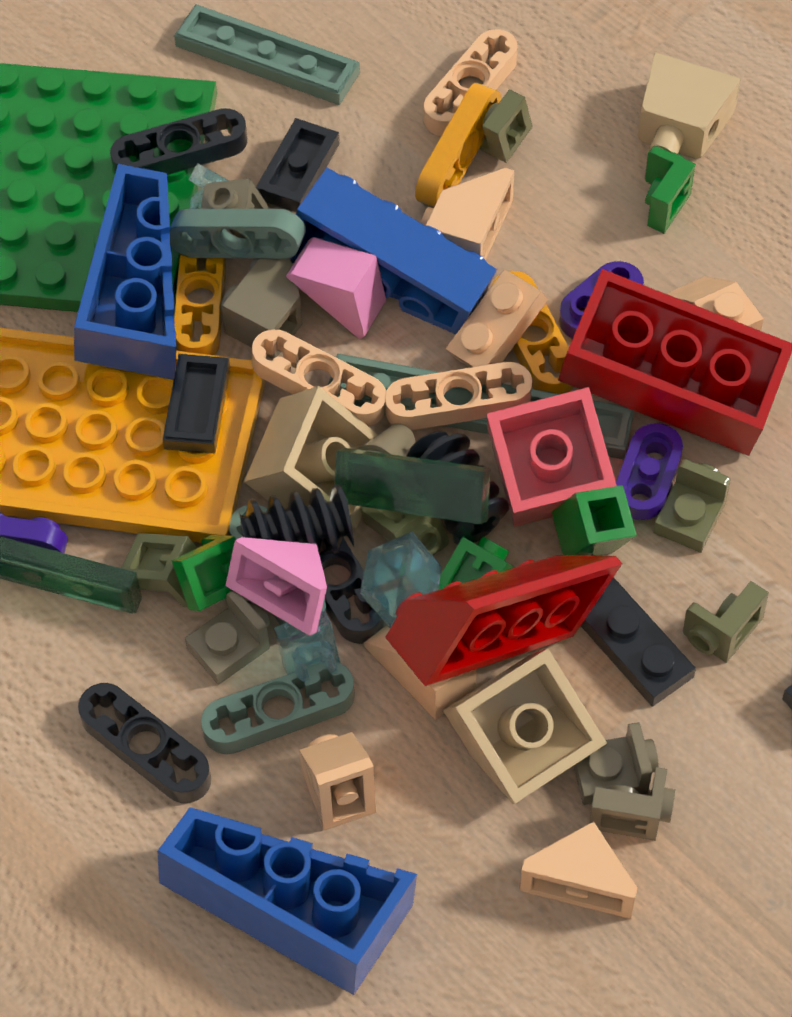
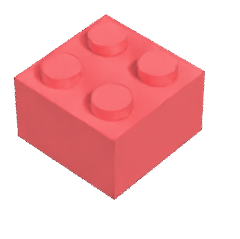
[487,387,617,527]

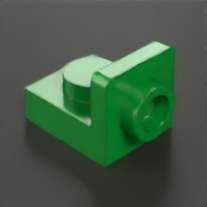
[645,146,696,234]
[171,535,236,611]
[431,536,515,592]

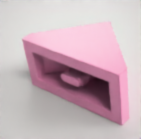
[286,237,386,339]
[225,537,327,636]

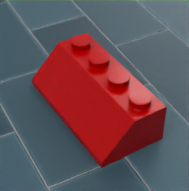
[558,269,792,456]
[385,555,623,686]

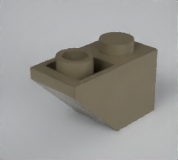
[221,258,302,359]

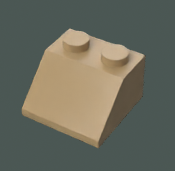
[244,386,378,530]
[443,648,607,804]

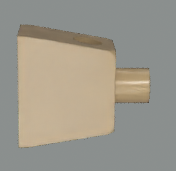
[638,52,741,159]

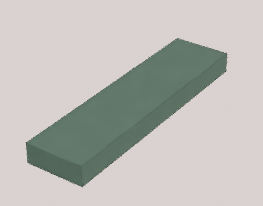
[174,4,360,105]

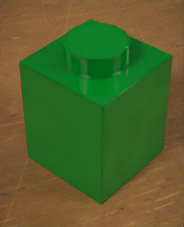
[551,485,637,556]

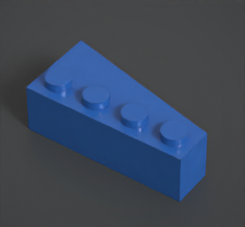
[74,164,176,380]
[290,167,497,335]
[157,807,417,995]

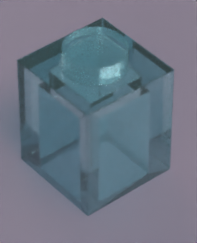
[360,531,442,628]

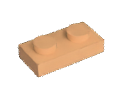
[445,269,548,368]

